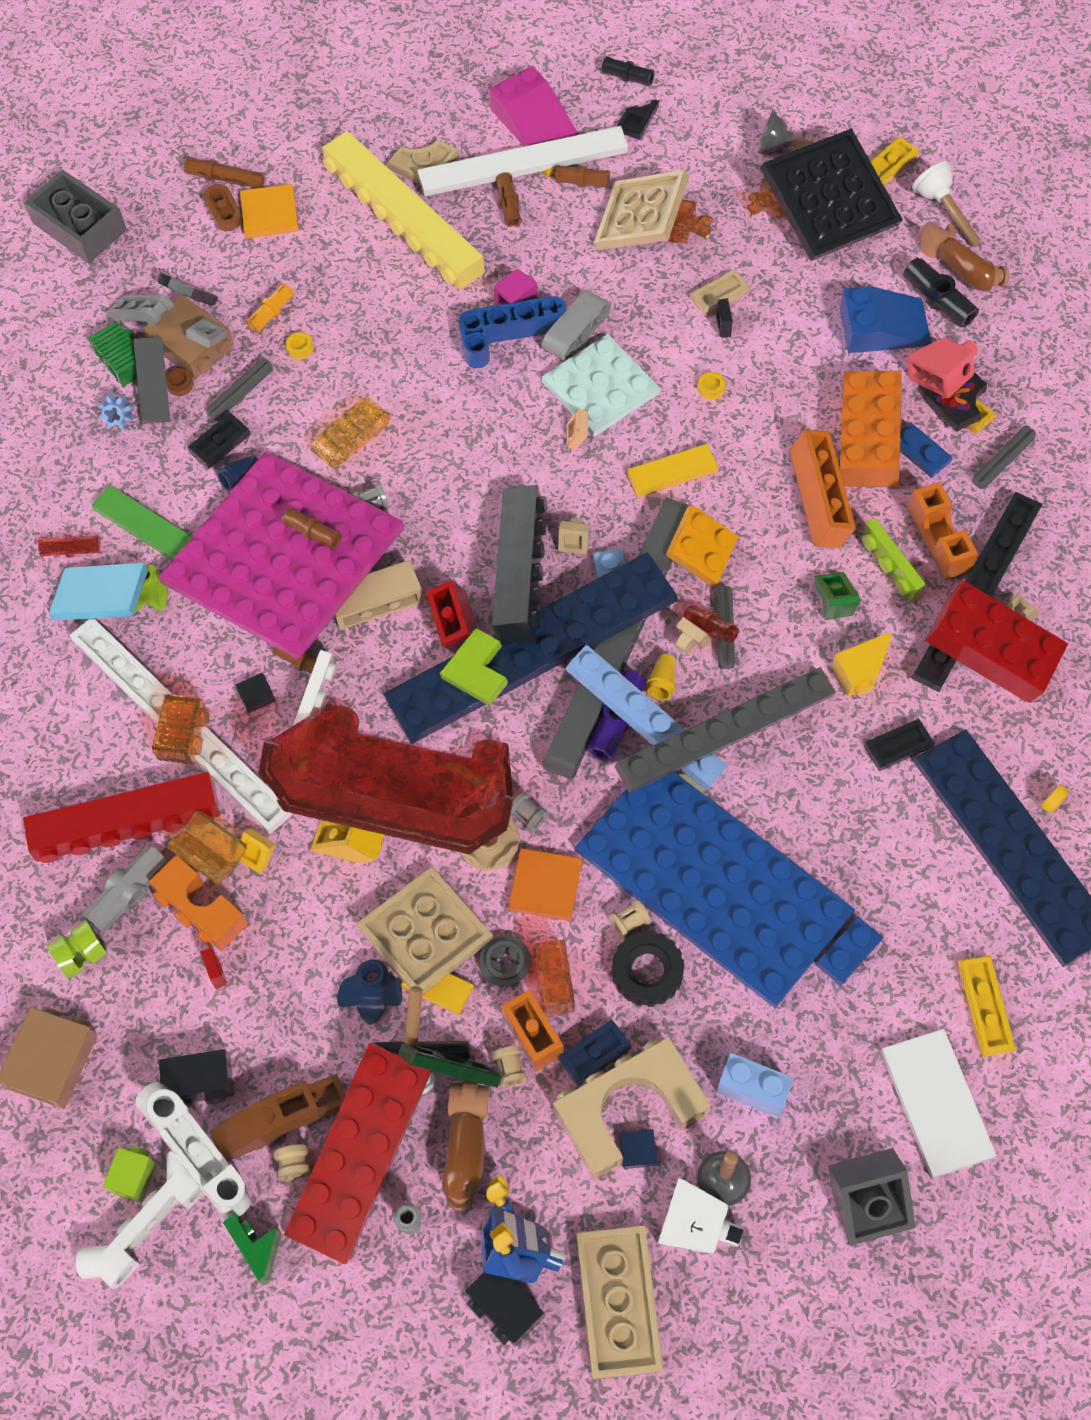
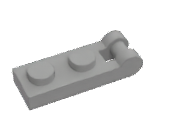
[107,295,174,326]

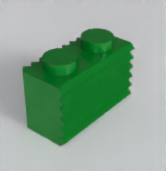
[88,321,137,387]

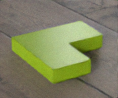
[440,628,508,706]

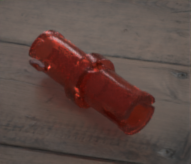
[38,534,101,558]
[684,605,739,643]

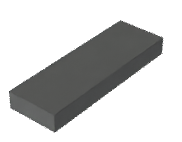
[134,337,170,424]

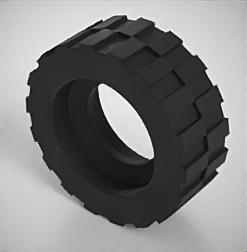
[612,931,684,1007]

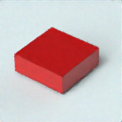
[200,947,227,989]

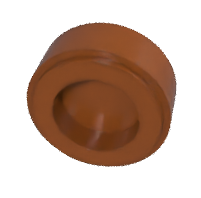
[166,368,194,396]

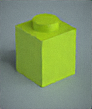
[103,1146,157,1203]

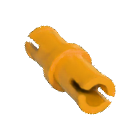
[246,283,295,333]

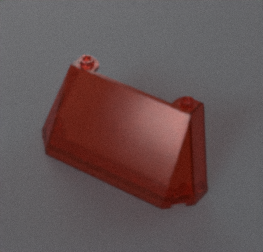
[258,703,514,854]

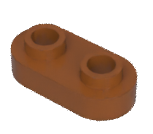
[204,184,242,231]

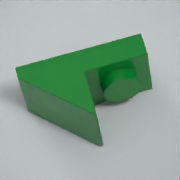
[815,572,860,620]
[223,1214,281,1286]

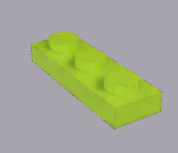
[862,518,926,603]

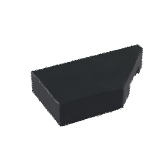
[616,99,659,140]

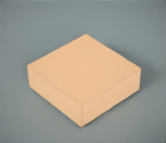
[567,409,588,449]

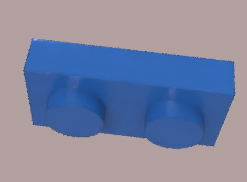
[900,422,953,478]
[816,916,884,986]

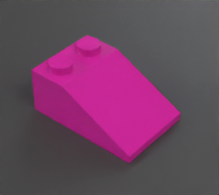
[490,65,578,147]

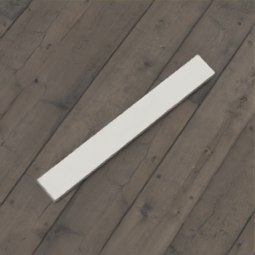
[417,126,628,197]

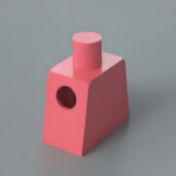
[907,338,978,399]

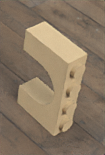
[553,1037,711,1181]

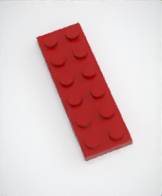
[284,1043,432,1265]

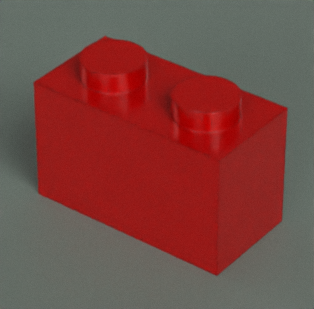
[426,580,477,654]

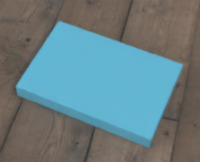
[49,563,148,621]

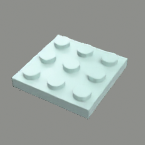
[542,334,660,437]

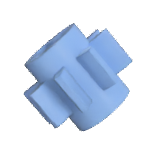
[98,393,135,429]

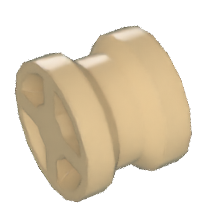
[273,1144,311,1181]

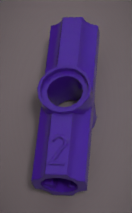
[587,669,646,761]

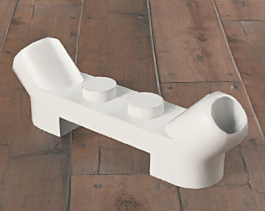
[136,1082,251,1220]
[76,1150,204,1289]

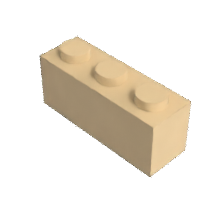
[334,560,424,630]

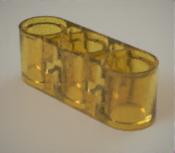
[311,397,390,469]

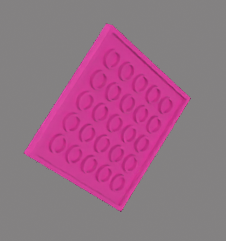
[158,451,405,660]

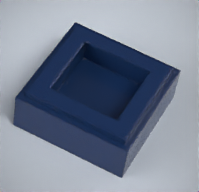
[620,1129,658,1169]

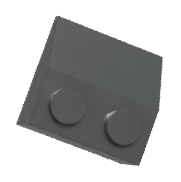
[828,1148,916,1246]

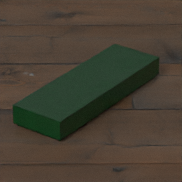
[398,1043,501,1088]

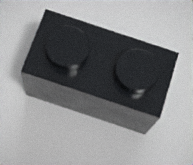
[159,1049,234,1108]
[465,1272,545,1347]

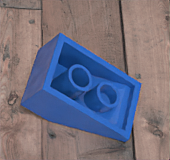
[840,286,931,353]

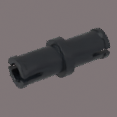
[601,56,655,87]

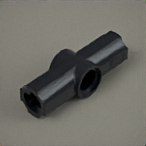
[903,257,979,328]

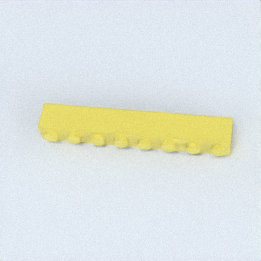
[322,131,485,290]

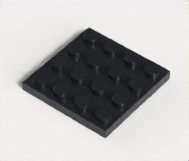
[760,128,903,261]

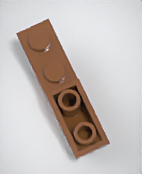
[210,1074,346,1161]

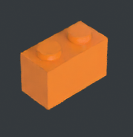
[501,989,564,1072]

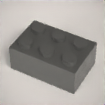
[24,170,127,263]

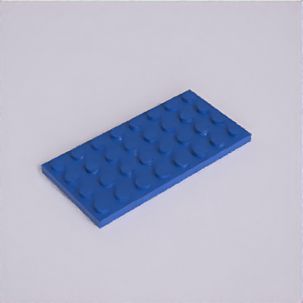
[575,772,855,1009]

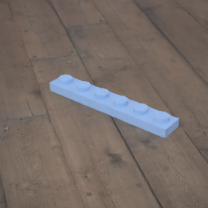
[565,645,727,791]

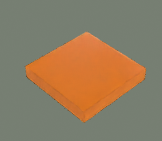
[508,848,583,921]

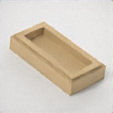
[690,269,750,317]

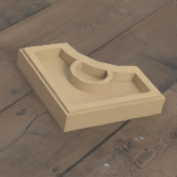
[386,140,460,186]

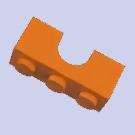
[908,482,978,580]
[149,855,248,951]

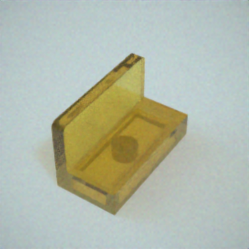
[167,810,247,884]

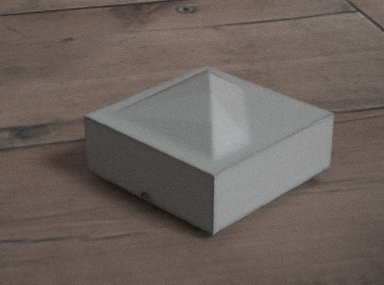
[186,318,227,349]

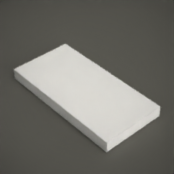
[880,1029,997,1179]

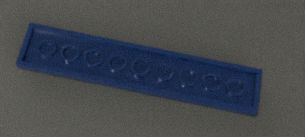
[383,552,678,745]

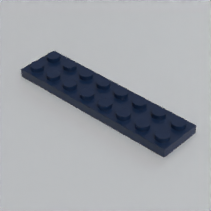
[914,729,1091,967]

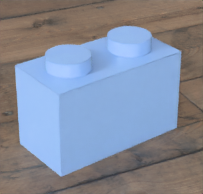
[716,1053,794,1118]

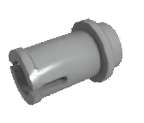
[394,1204,422,1235]

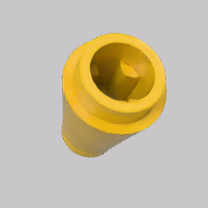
[646,654,676,701]

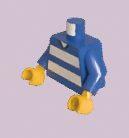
[481,1176,564,1283]

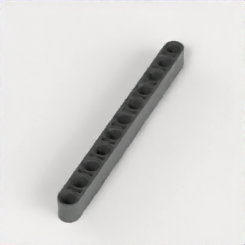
[543,497,691,780]

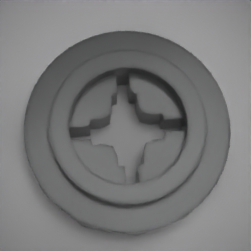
[479,936,531,988]

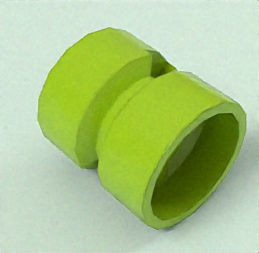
[46,920,109,980]

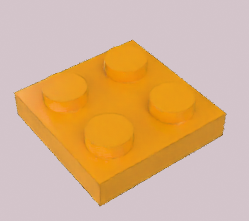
[666,505,739,586]

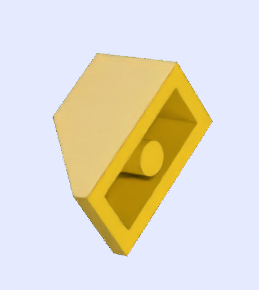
[831,632,892,697]
[310,816,385,863]

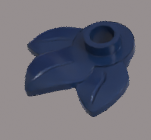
[337,959,403,1025]

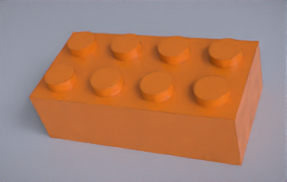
[840,370,902,487]

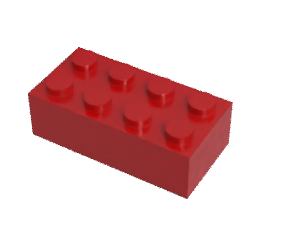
[924,580,1069,703]

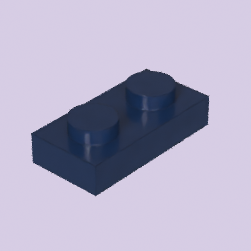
[558,1019,632,1087]

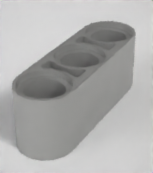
[542,290,611,361]

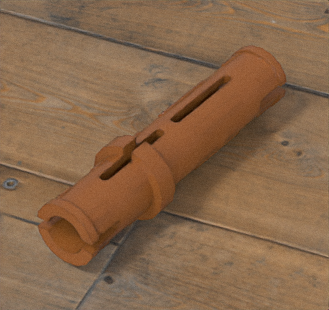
[184,156,265,189]

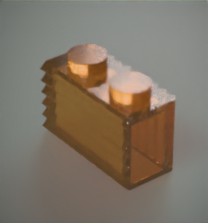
[152,693,210,765]
[533,940,575,1017]

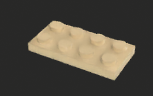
[576,1225,663,1380]

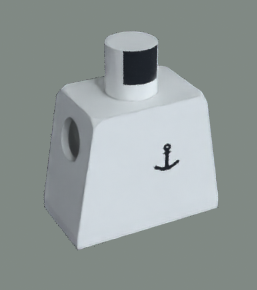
[657,1178,744,1254]

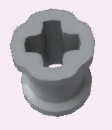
[352,483,388,508]
[507,792,549,833]

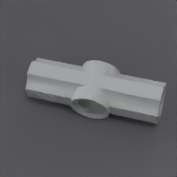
[82,844,168,934]

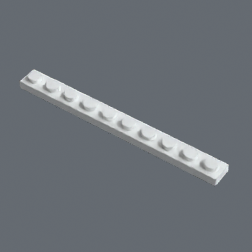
[69,618,293,834]

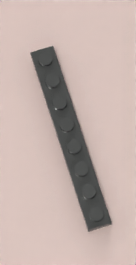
[614,667,836,793]

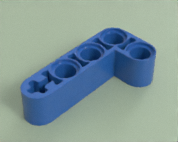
[459,296,566,368]

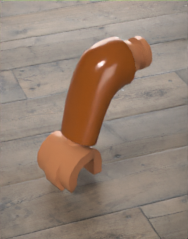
[920,221,1009,292]
[442,1080,490,1211]

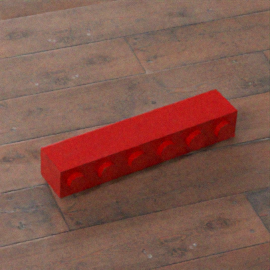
[23,771,221,863]

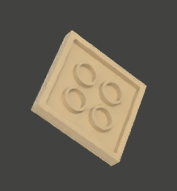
[594,170,689,250]
[356,866,493,995]

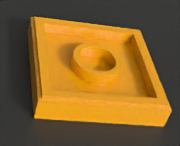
[240,184,299,238]

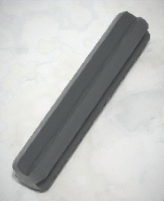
[206,358,273,421]
[972,426,1036,489]
[716,586,735,669]

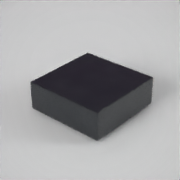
[716,298,733,338]
[235,673,276,714]

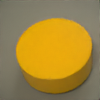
[285,332,314,360]
[697,372,726,400]
[1040,783,1070,814]

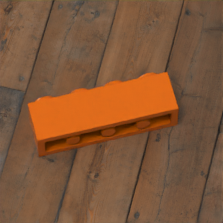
[789,429,856,548]

